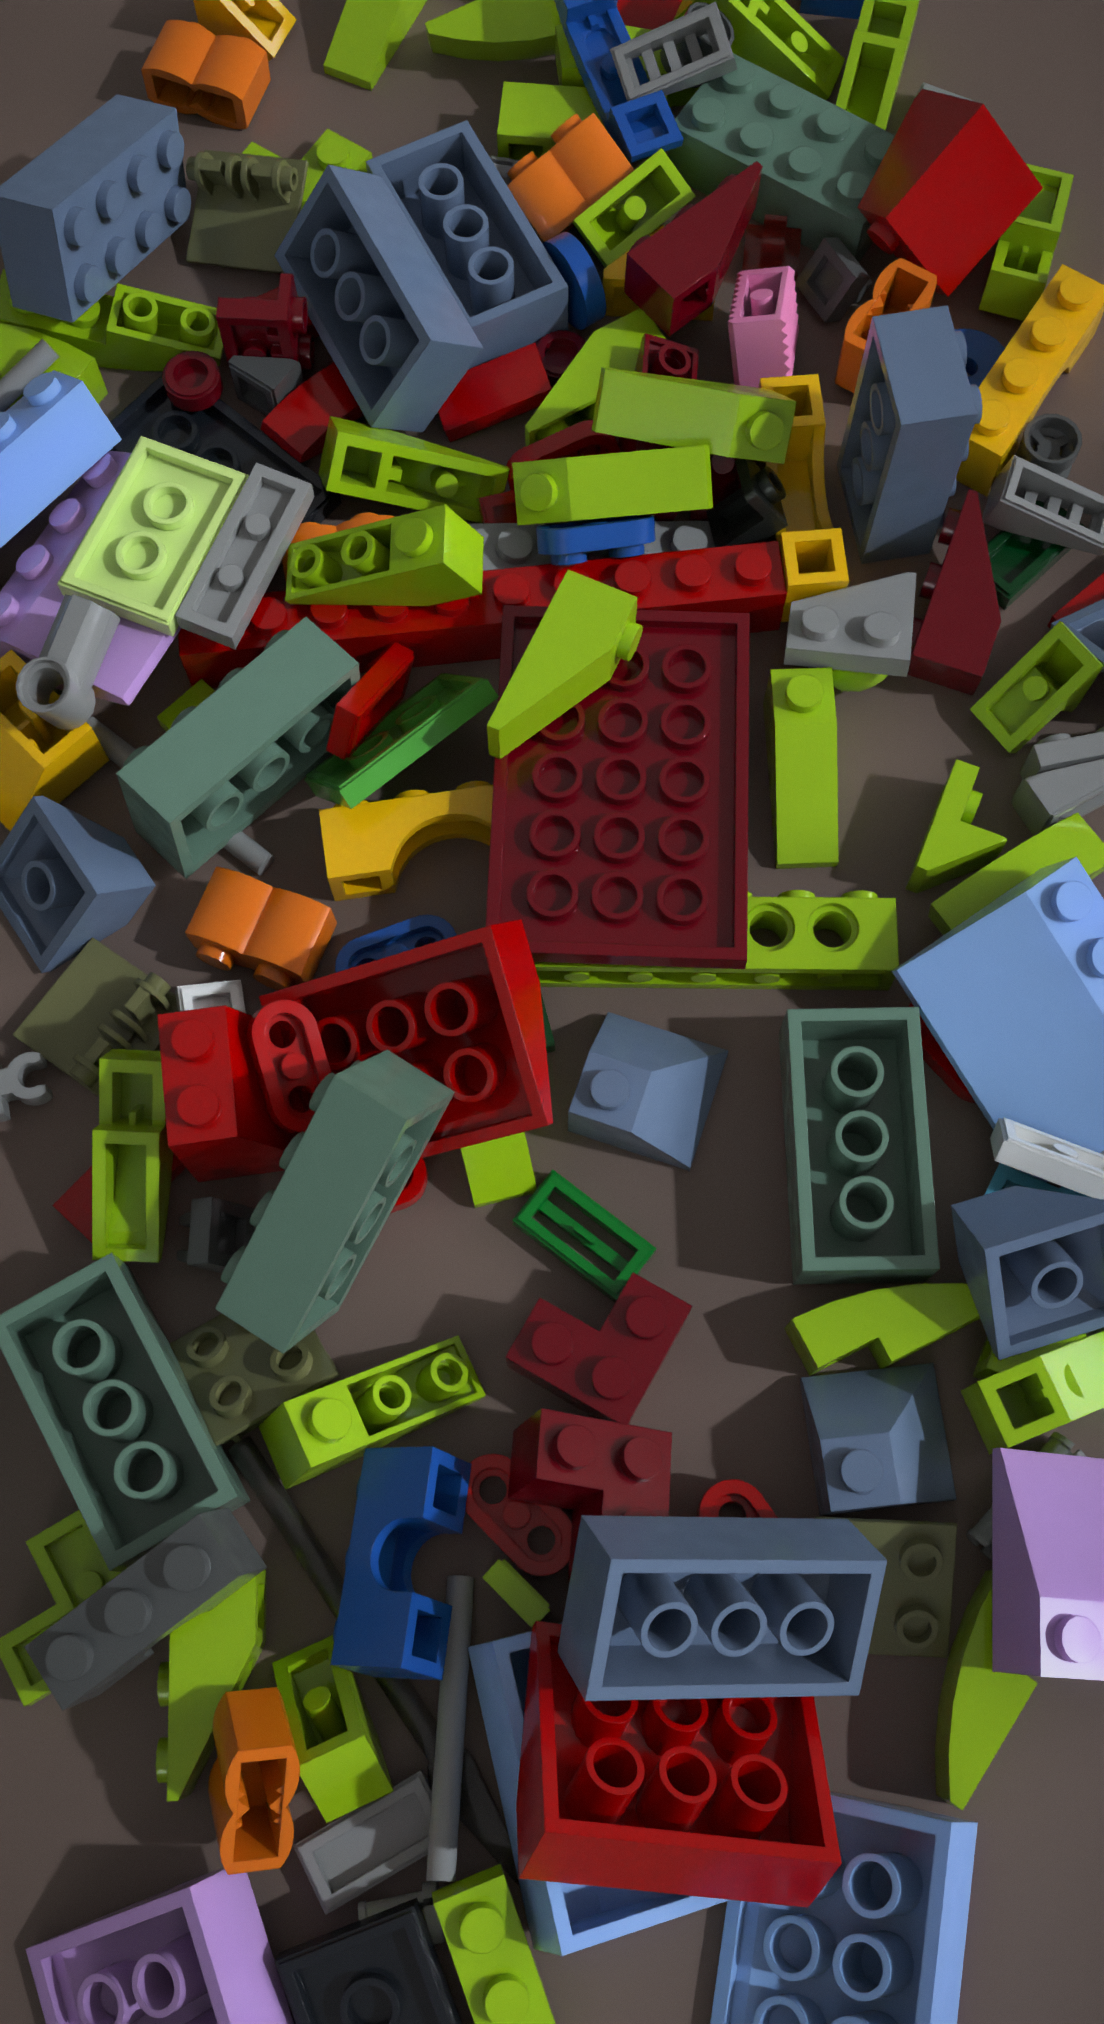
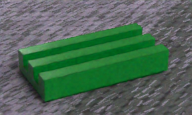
[512,1169,657,1303]

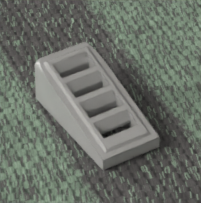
[610,2,737,102]
[982,455,1104,555]
[1011,758,1104,836]

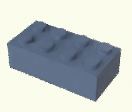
[0,94,191,323]
[366,120,568,369]
[274,164,483,432]
[837,305,982,564]
[557,1515,887,1701]

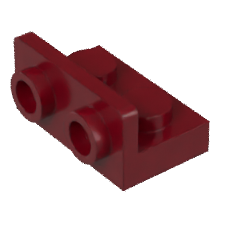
[216,273,315,384]

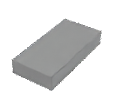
[293,1769,432,1915]

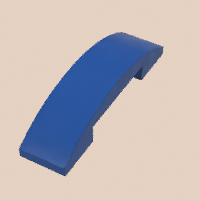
[554,0,684,163]

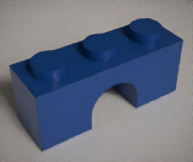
[330,1446,472,1680]

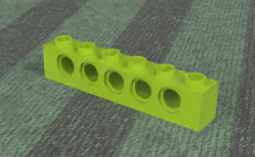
[534,890,899,990]

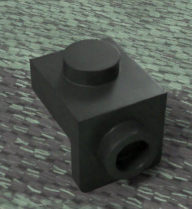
[706,459,788,547]

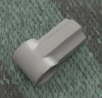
[16,594,121,730]

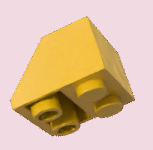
[0,649,109,832]

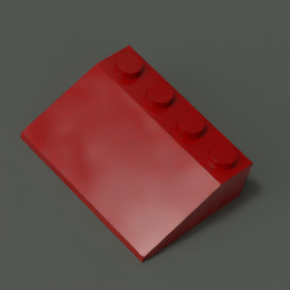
[259,919,553,1159]
[516,1621,842,1908]

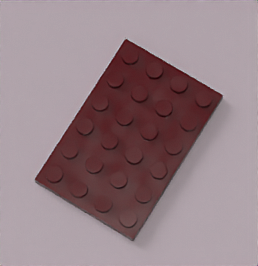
[486,605,750,969]

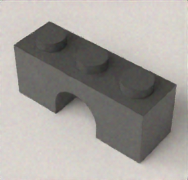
[24,1507,267,1711]

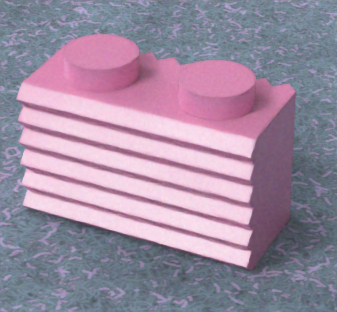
[727,266,800,388]

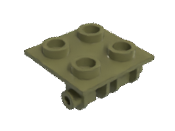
[186,150,309,274]
[13,937,178,1097]
[170,1314,340,1446]
[815,1516,957,1658]

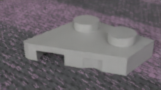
[784,572,917,677]

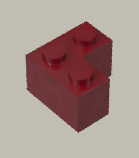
[505,1272,693,1424]
[508,1408,672,1580]

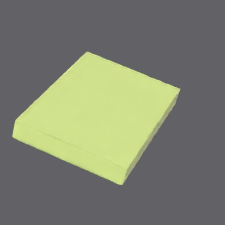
[57,436,249,637]

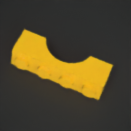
[956,264,1104,497]
[758,374,849,622]
[319,781,493,901]

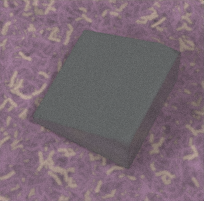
[228,355,304,416]

